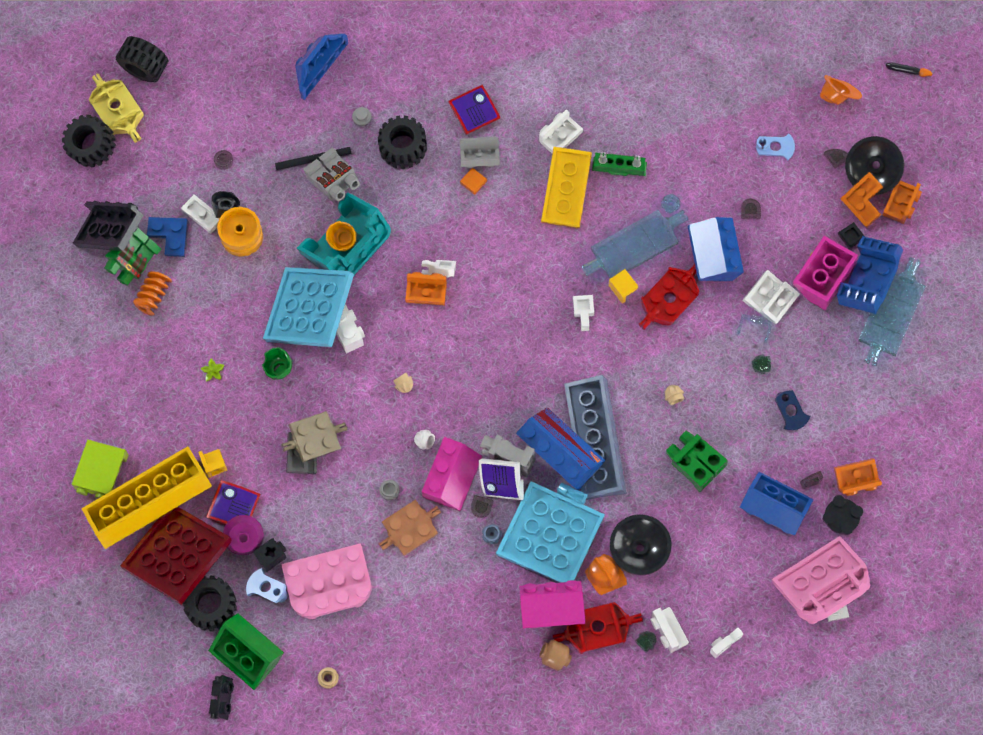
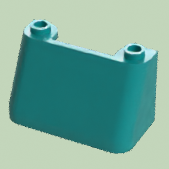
[297,192,391,275]

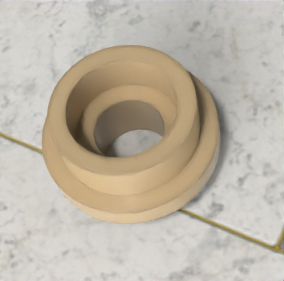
[318,667,339,689]

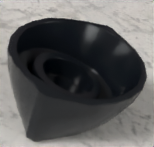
[211,191,240,218]

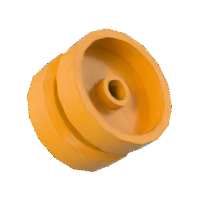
[217,207,263,257]

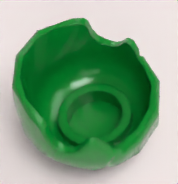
[262,347,293,380]

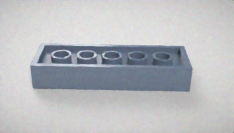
[564,375,627,500]

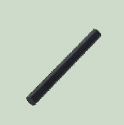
[275,147,352,171]

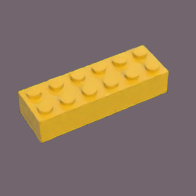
[81,446,212,549]

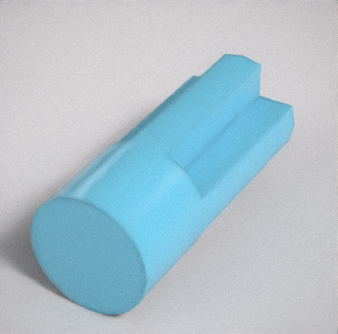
[557,483,588,504]

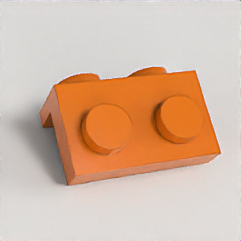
[882,181,922,224]
[405,272,447,305]
[834,458,882,496]

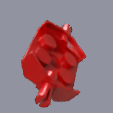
[639,263,700,330]
[552,602,643,654]

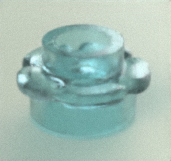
[661,194,680,213]

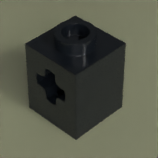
[253,538,287,572]

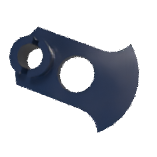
[774,390,810,430]

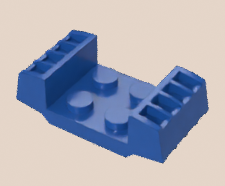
[837,236,903,314]

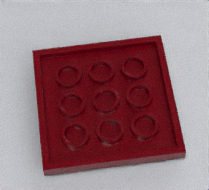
[120,507,232,605]

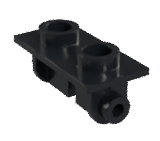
[209,675,234,720]

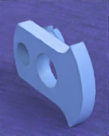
[756,133,795,161]
[246,568,288,603]

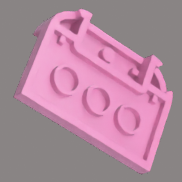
[772,536,870,624]
[281,543,372,619]

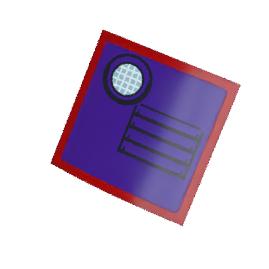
[448,85,501,135]
[206,480,261,525]

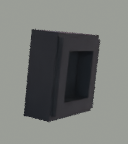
[838,222,864,249]

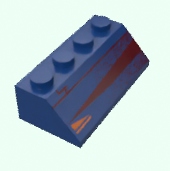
[516,407,606,490]

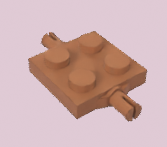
[378,499,441,556]

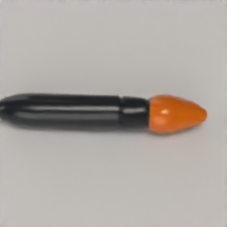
[886,62,932,77]

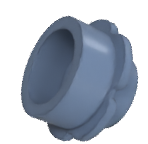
[482,524,502,544]

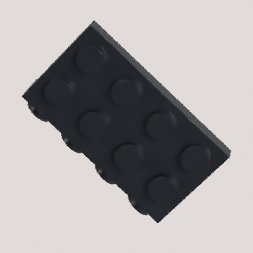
[73,200,144,251]

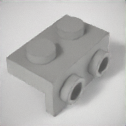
[460,137,500,168]

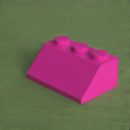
[793,236,858,310]
[422,437,483,511]
[519,580,585,628]

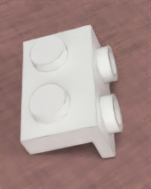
[539,110,583,153]
[650,607,689,653]

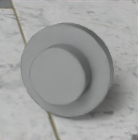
[352,107,372,126]
[379,480,400,500]

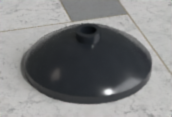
[845,136,905,195]
[610,514,672,576]

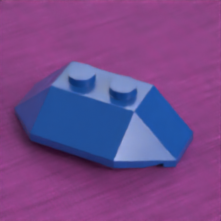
[295,33,349,100]

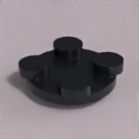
[822,495,863,535]

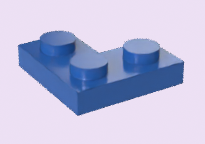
[147,217,188,257]

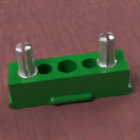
[592,152,647,176]

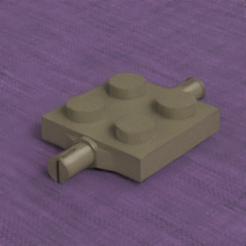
[281,411,347,463]

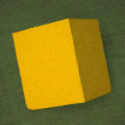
[609,269,638,304]
[198,449,228,478]

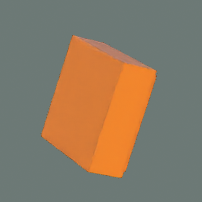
[460,168,487,195]

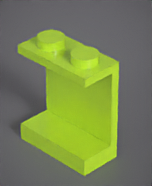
[71,439,129,499]

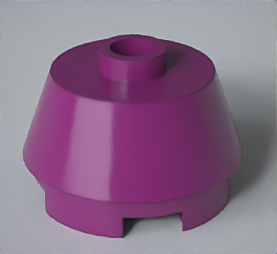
[223,515,264,555]

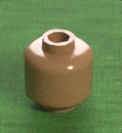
[539,640,572,671]

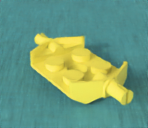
[89,74,144,143]

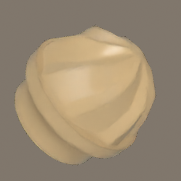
[393,373,413,393]
[665,385,684,405]

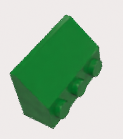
[208,613,284,690]

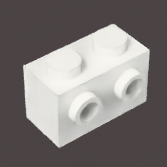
[336,305,365,353]

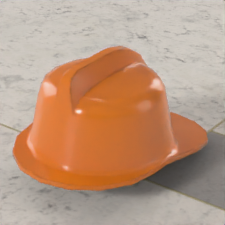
[820,75,862,105]
[585,554,627,595]

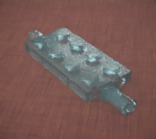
[581,210,689,279]
[858,257,926,366]

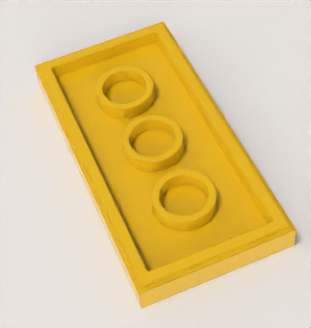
[541,147,592,228]

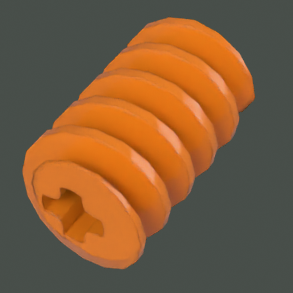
[133,271,172,316]

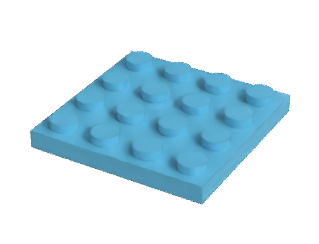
[263,267,354,347]
[496,481,605,583]

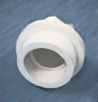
[414,430,435,450]

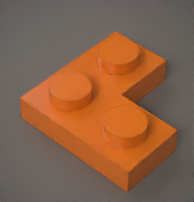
[840,172,883,228]

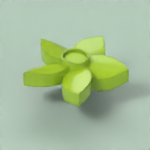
[201,358,224,382]

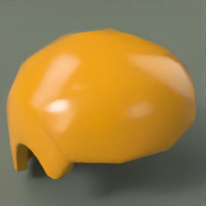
[326,221,357,252]

